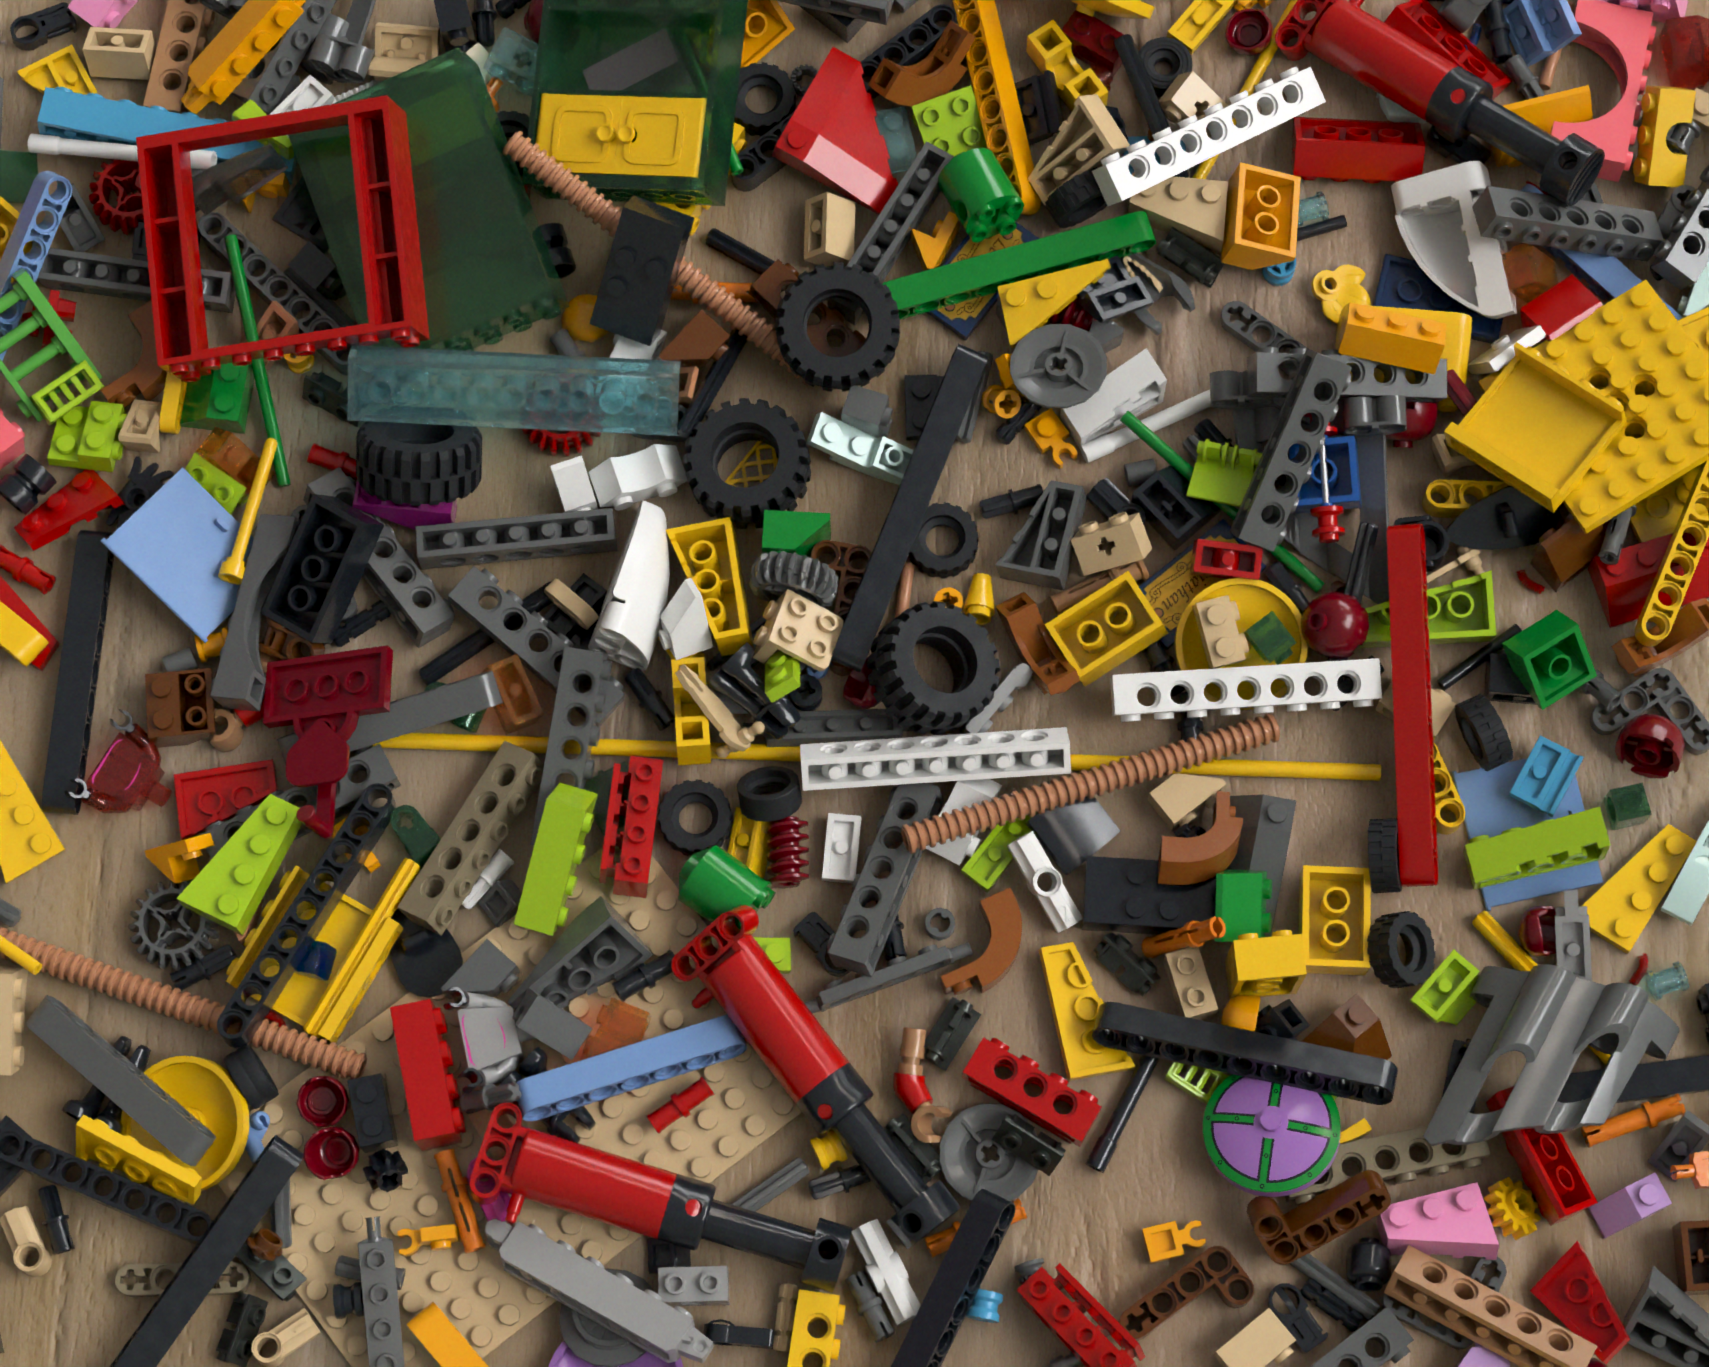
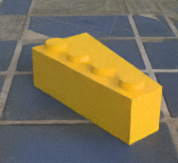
[666,517,754,656]

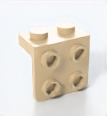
[367,22,440,84]
[753,589,844,672]

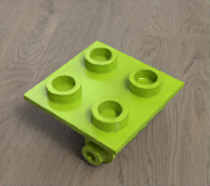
[911,85,987,156]
[1186,439,1262,507]
[185,452,248,515]

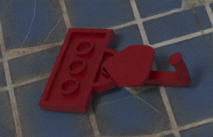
[263,645,393,839]

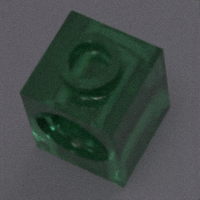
[1243,611,1297,665]
[1603,782,1652,831]

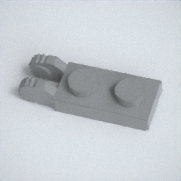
[959,663,1033,734]

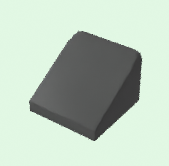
[478,880,522,928]

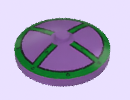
[1203,1074,1341,1197]

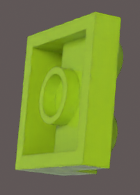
[47,401,127,472]

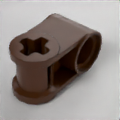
[259,618,325,660]

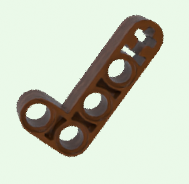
[811,540,872,676]
[1247,1170,1391,1265]
[1118,1246,1254,1341]

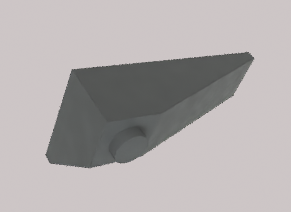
[1227,794,1296,937]
[508,896,652,1010]

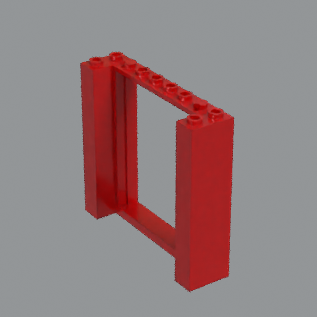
[136,95,430,382]

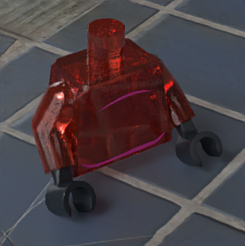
[64,709,172,814]

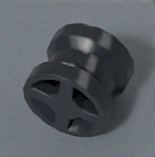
[789,674,822,711]
[333,1282,364,1319]

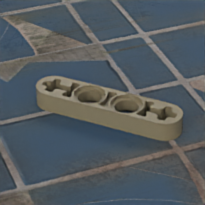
[115,1261,252,1297]

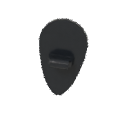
[1446,486,1560,550]
[390,892,463,998]

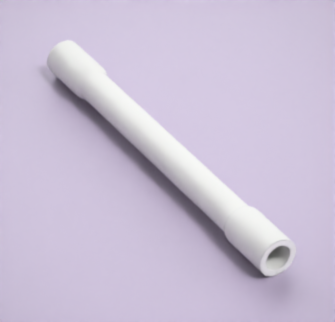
[28,133,217,171]
[1080,389,1211,463]

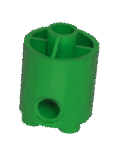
[938,148,1024,243]
[678,845,776,929]

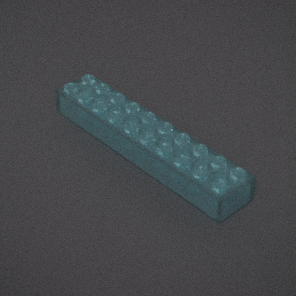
[347,345,681,436]

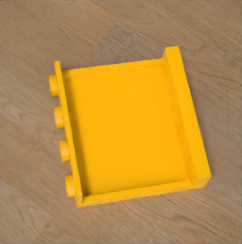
[1444,342,1626,513]
[226,865,404,1043]

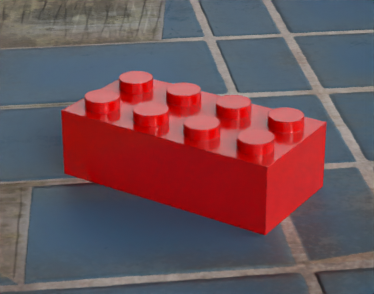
[390,999,466,1151]

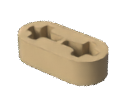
[544,578,599,630]

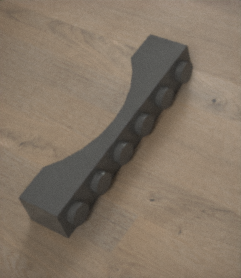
[210,514,301,712]

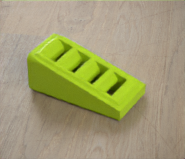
[232,99,294,161]
[30,360,104,425]
[1164,1062,1229,1104]

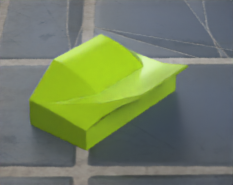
[1409,949,1480,1026]

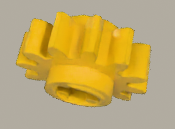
[1484,1177,1541,1240]

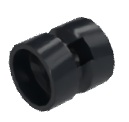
[524,223,576,282]
[0,454,57,515]

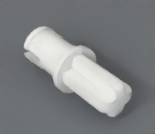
[462,849,515,909]

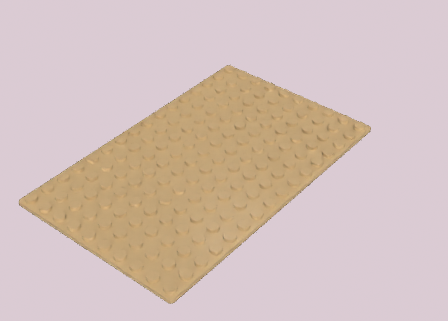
[218,846,802,1367]

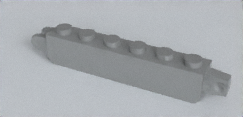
[484,1218,714,1364]

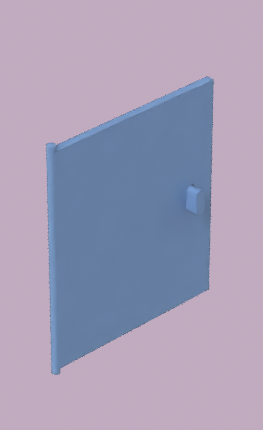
[101,467,253,643]
[1452,749,1603,911]

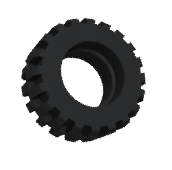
[775,262,900,392]
[683,398,811,529]
[356,408,482,506]
[867,601,1000,735]

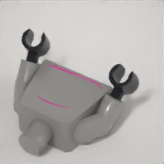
[443,987,536,1093]

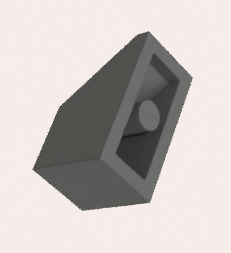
[440,939,520,999]

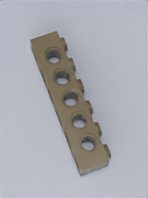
[397,741,544,936]
[1285,1125,1490,1205]

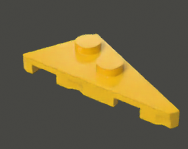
[997,259,1111,348]

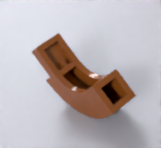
[868,20,976,106]
[101,300,167,407]
[995,592,1080,696]
[1611,598,1709,676]
[1158,791,1243,885]
[940,887,1022,995]

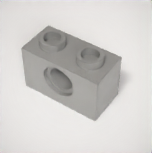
[658,1266,730,1307]

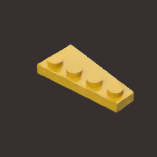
[0,739,66,884]
[1582,824,1697,954]
[1038,942,1135,1081]
[75,1115,202,1205]

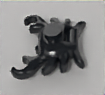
[102,456,174,529]

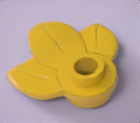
[1311,264,1371,324]

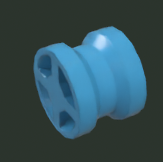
[1262,258,1296,286]
[965,1289,1004,1323]

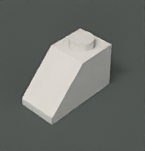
[550,456,598,512]
[658,578,713,660]

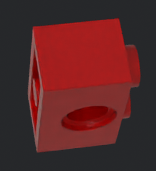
[1190,539,1263,580]

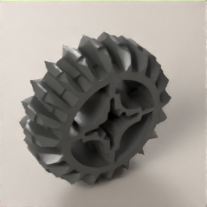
[749,551,838,609]
[128,880,220,970]

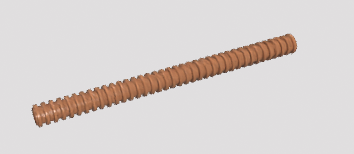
[503,131,807,385]
[901,713,1280,854]
[0,927,367,1080]

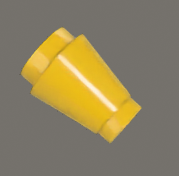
[962,573,995,625]

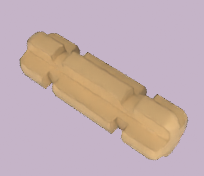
[773,1283,798,1352]

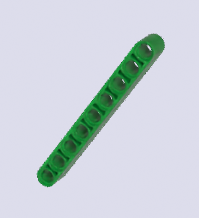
[882,211,1156,320]

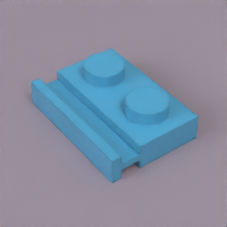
[1509,735,1584,818]

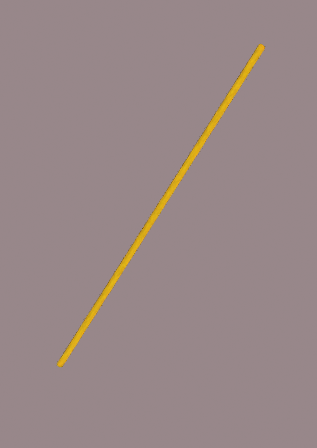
[373,732,1381,781]

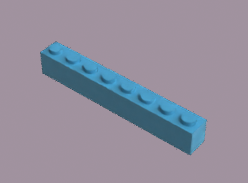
[37,87,300,185]

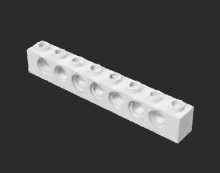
[1092,66,1326,206]
[1110,658,1382,722]
[800,727,1071,791]

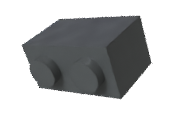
[841,385,893,438]

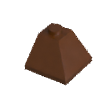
[653,309,730,370]
[1301,994,1392,1060]

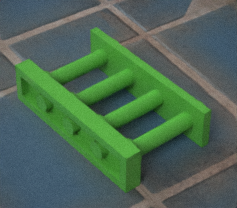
[0,268,102,422]

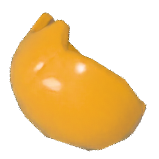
[561,294,608,343]
[1221,994,1261,1032]

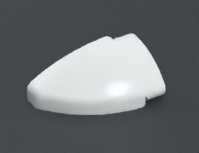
[1391,161,1517,319]
[588,500,670,670]

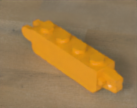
[181,0,306,114]

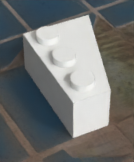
[1060,348,1167,448]

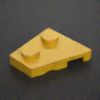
[17,44,98,95]

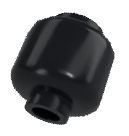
[1346,1237,1391,1292]

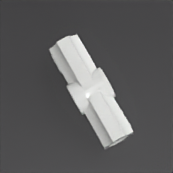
[1007,831,1083,933]
[851,1219,921,1326]

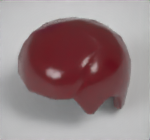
[1225,8,1273,56]
[843,657,882,709]
[1518,906,1556,957]
[296,1075,349,1127]
[303,1127,360,1180]

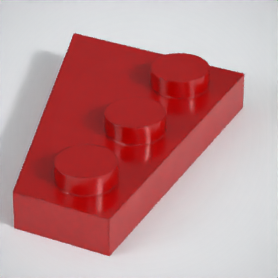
[1530,1241,1630,1364]

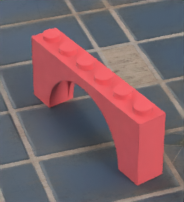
[1550,0,1656,182]

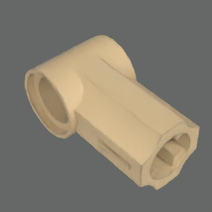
[0,1206,52,1277]
[251,1308,321,1367]

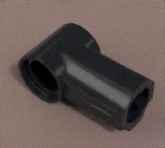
[1086,477,1146,525]

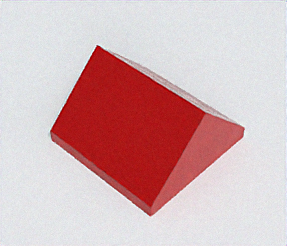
[1520,274,1603,342]

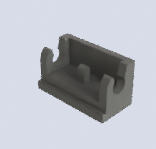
[512,988,592,1060]

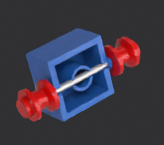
[1289,413,1362,543]

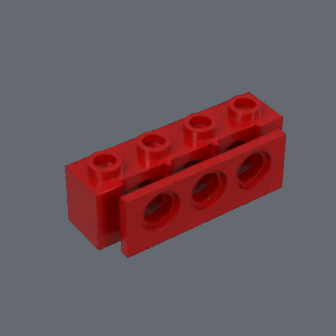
[599,756,663,898]
[962,1037,1102,1147]
[1017,1263,1145,1367]

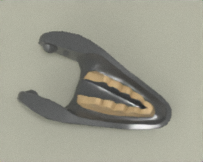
[1119,253,1195,336]

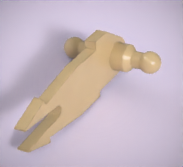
[1427,544,1485,584]
[675,664,765,758]

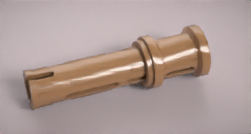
[1049,560,1149,615]

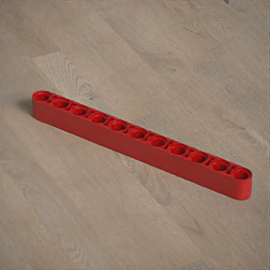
[1387,523,1438,887]

